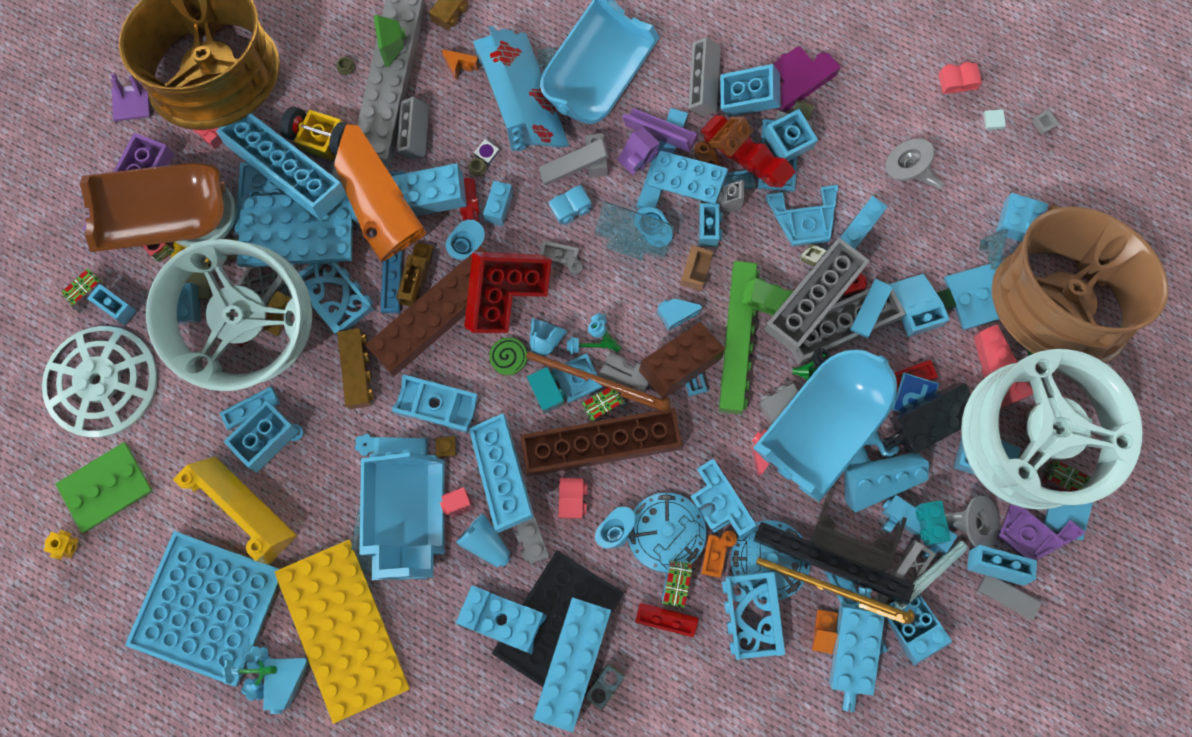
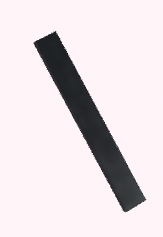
[753,522,915,605]

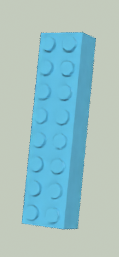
[216,114,347,220]

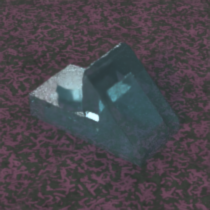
[979,229,1008,270]

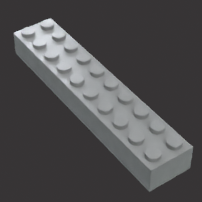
[357,0,426,168]

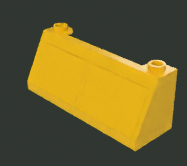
[172,456,298,565]

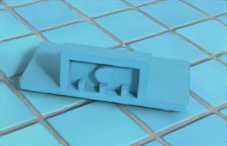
[648,151,728,204]

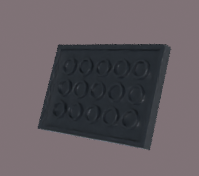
[491,550,624,687]

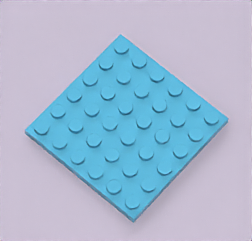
[125,531,279,687]

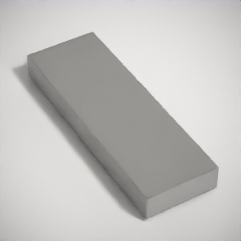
[976,575,1041,621]

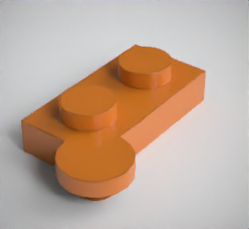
[701,531,737,579]

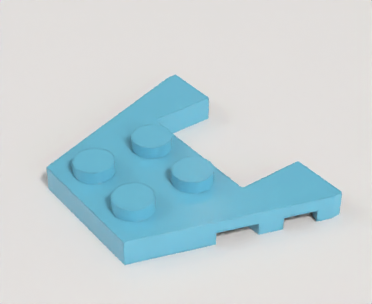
[765,185,838,247]

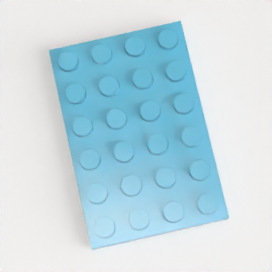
[237,194,353,267]

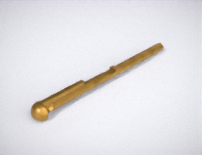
[756,557,915,624]

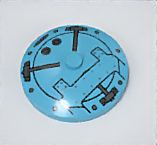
[628,493,706,573]
[730,520,810,601]

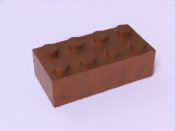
[639,322,725,399]

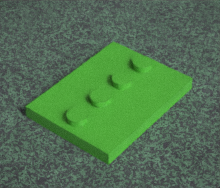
[55,442,153,533]

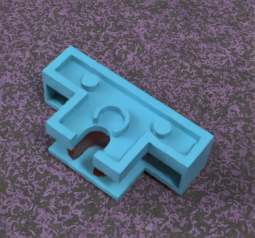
[691,458,758,539]

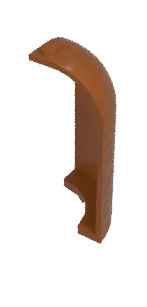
[80,163,227,252]

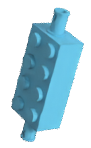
[829,587,885,712]

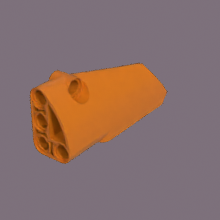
[334,124,427,262]

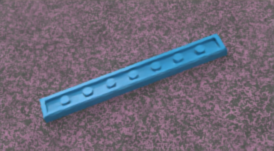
[380,171,406,313]

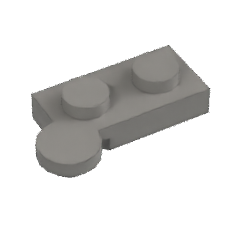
[539,241,583,275]

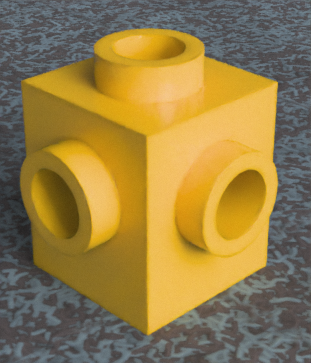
[43,530,79,560]

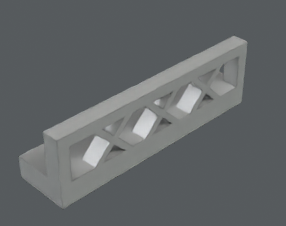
[874,540,936,604]

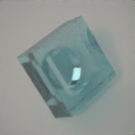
[537,48,555,69]

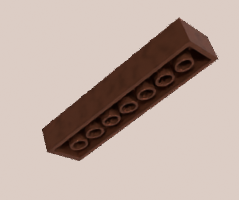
[365,246,486,377]
[520,408,682,477]

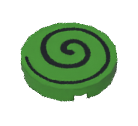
[490,338,527,376]

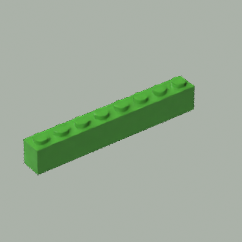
[718,261,760,414]

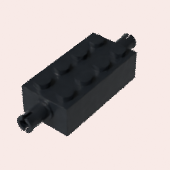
[882,383,971,454]

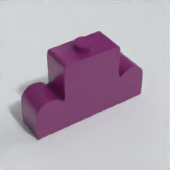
[773,46,841,112]

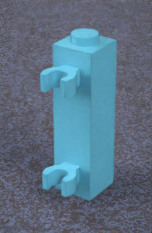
[882,495,957,559]

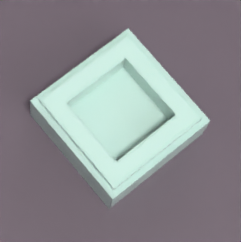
[983,109,1006,130]

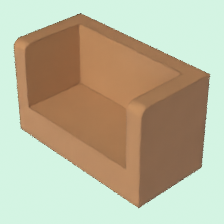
[680,245,713,291]

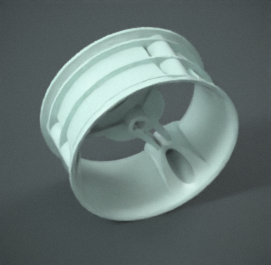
[146,239,312,391]
[961,349,1142,509]

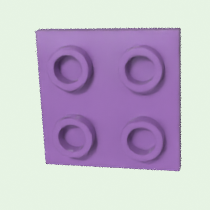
[110,73,150,122]

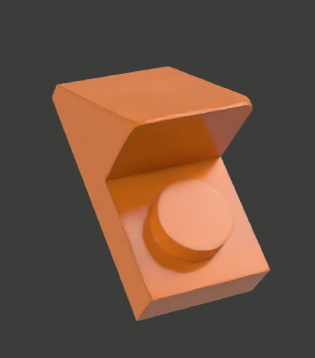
[442,49,479,80]
[812,610,838,654]

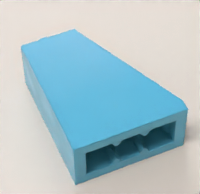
[263,658,310,714]

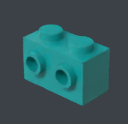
[916,500,951,546]

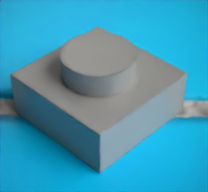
[1032,110,1059,135]

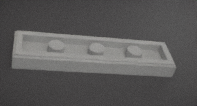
[539,139,609,185]

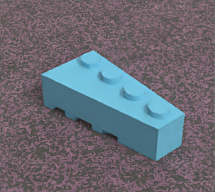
[845,453,929,513]

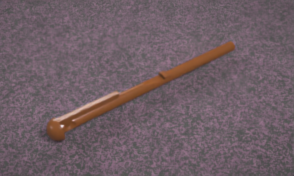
[526,351,671,411]

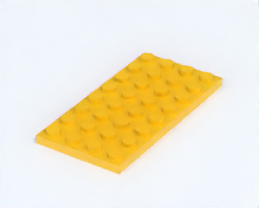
[274,539,410,724]

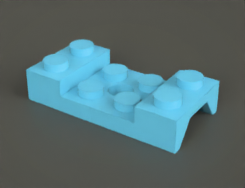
[392,374,479,434]
[456,585,547,654]

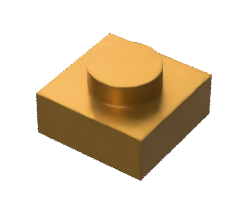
[435,436,456,458]

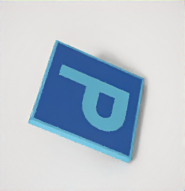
[891,373,939,412]

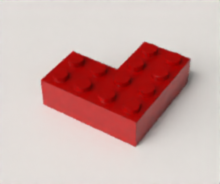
[464,252,552,333]

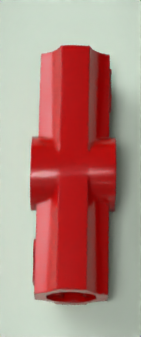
[460,178,480,222]

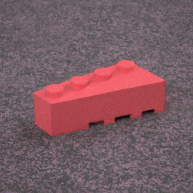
[974,325,1033,410]

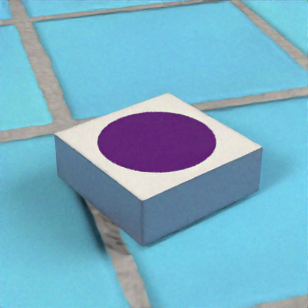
[474,139,500,165]

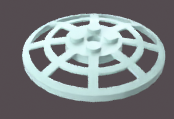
[42,326,158,438]

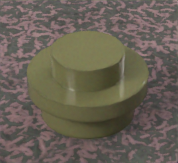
[336,57,355,75]
[468,158,487,177]

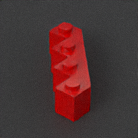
[700,115,796,188]

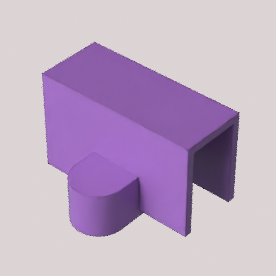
[617,127,660,175]

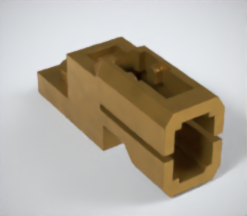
[396,242,434,307]

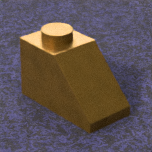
[263,291,292,337]

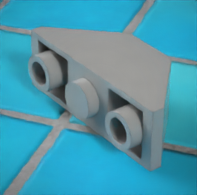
[698,180,744,213]

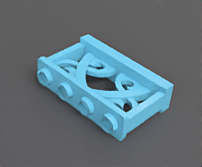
[299,262,374,337]
[722,571,785,660]

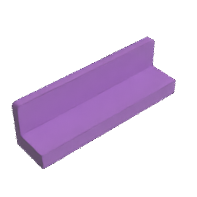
[622,108,698,153]

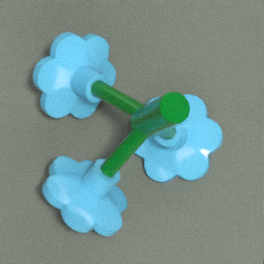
[222,646,277,701]

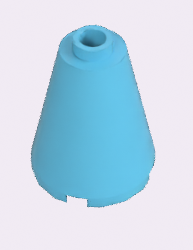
[456,514,511,568]

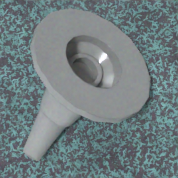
[885,138,945,189]
[945,496,1000,547]

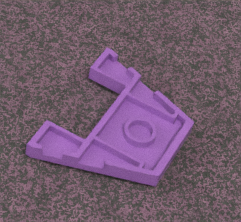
[998,504,1085,560]

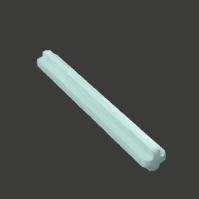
[894,541,968,610]

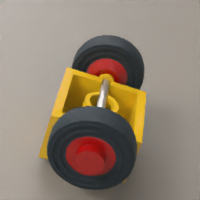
[280,106,351,161]

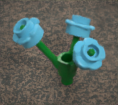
[567,313,621,355]

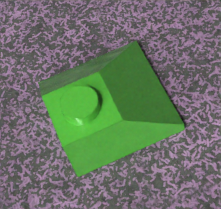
[373,15,407,67]

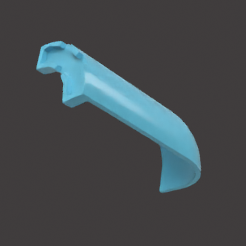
[540,0,660,124]
[753,350,897,502]

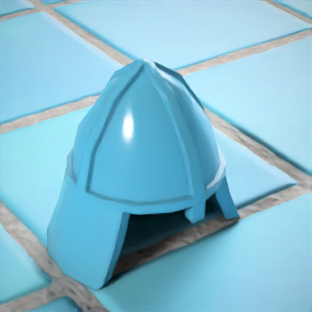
[529,318,568,357]

